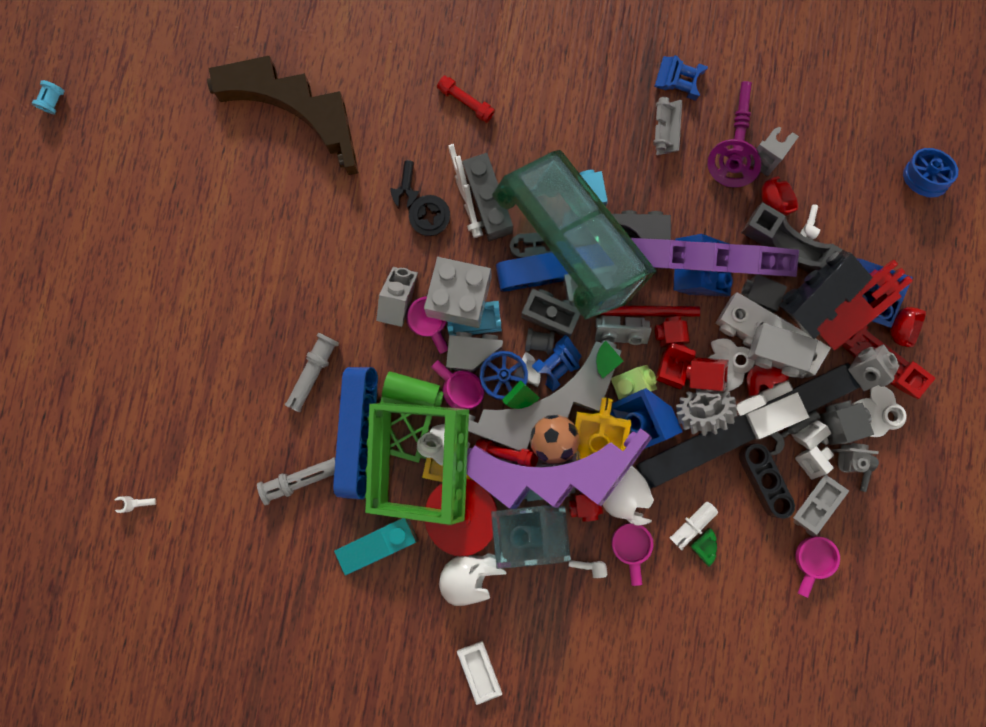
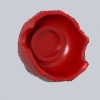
[761,176,799,216]
[890,307,926,347]
[747,365,789,396]

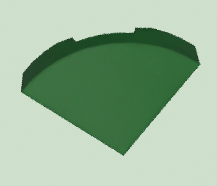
[596,341,623,379]
[502,380,540,409]
[689,528,717,567]

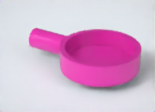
[406,297,448,354]
[431,360,484,411]
[611,523,653,586]
[796,536,840,598]

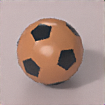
[530,415,580,464]

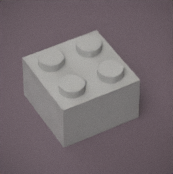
[424,257,492,328]

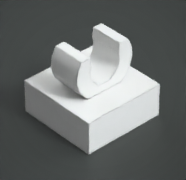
[791,420,832,450]
[795,446,834,480]

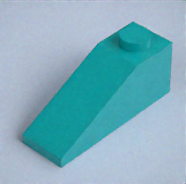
[334,518,419,575]

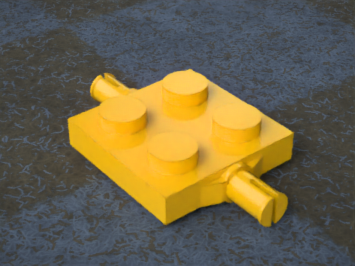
[575,397,631,459]

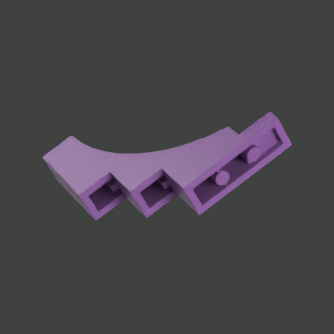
[613,237,799,277]
[467,428,652,510]

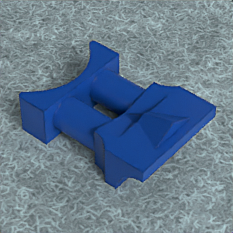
[654,55,708,100]
[532,335,582,391]

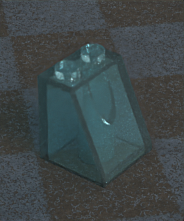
[491,505,571,569]

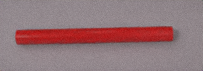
[593,305,700,317]

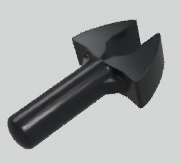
[390,160,420,210]

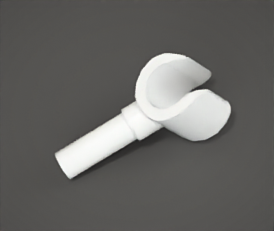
[800,205,820,240]
[115,496,156,513]
[569,560,607,578]

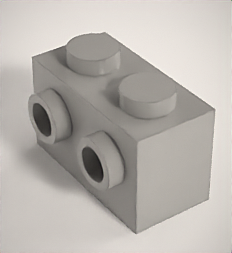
[748,323,818,377]

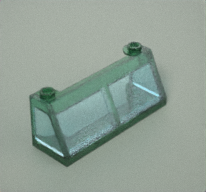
[492,150,656,319]

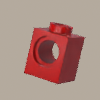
[686,357,729,391]

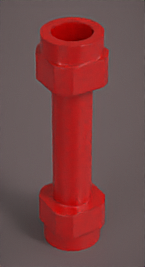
[437,75,495,123]
[475,439,538,467]

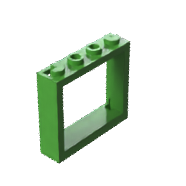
[365,403,469,525]

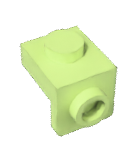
[611,365,657,400]

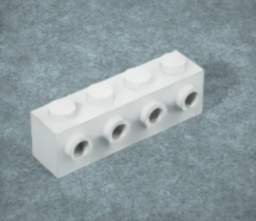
[715,292,831,378]

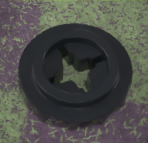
[409,195,450,237]

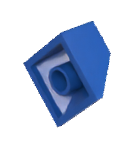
[605,388,683,449]

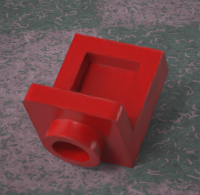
[656,343,696,389]

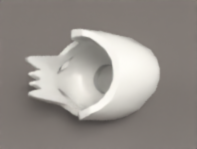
[603,466,654,525]
[439,553,506,606]

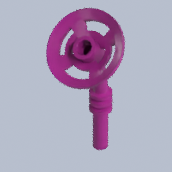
[707,81,762,187]

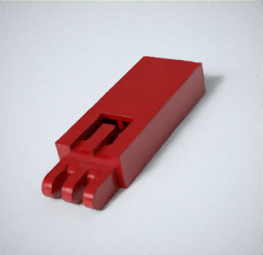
[817,260,913,351]

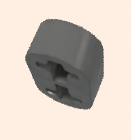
[510,232,559,259]

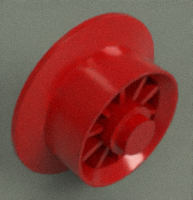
[425,478,498,556]

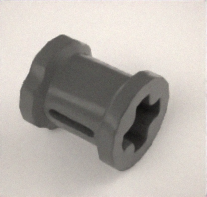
[525,328,555,355]

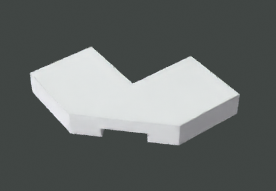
[736,380,793,416]

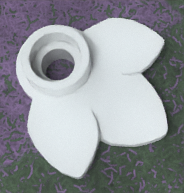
[709,338,755,392]
[853,385,906,437]
[417,424,470,466]

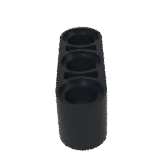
[739,444,795,519]

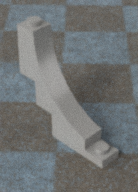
[468,340,621,451]

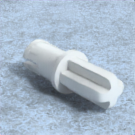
[669,502,718,550]

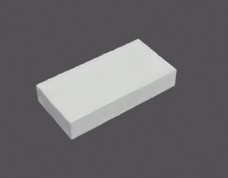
[745,392,809,440]
[457,641,502,705]

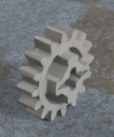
[676,389,737,436]

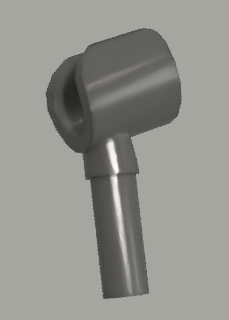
[860,455,879,492]

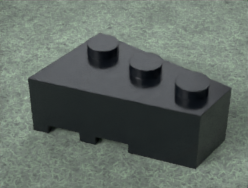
[779,250,873,339]

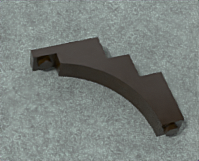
[207,55,359,175]

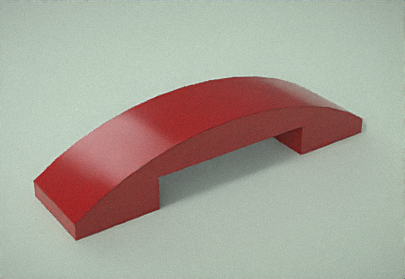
[841,326,936,399]

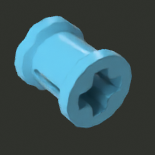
[31,80,65,115]

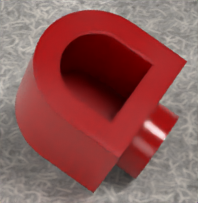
[655,316,690,348]
[568,493,603,522]

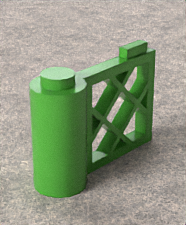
[380,371,444,463]

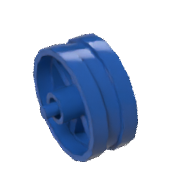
[903,148,959,197]
[480,351,528,400]

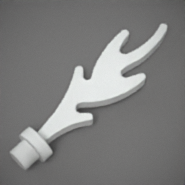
[448,144,484,238]

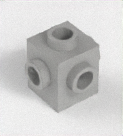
[848,345,899,391]

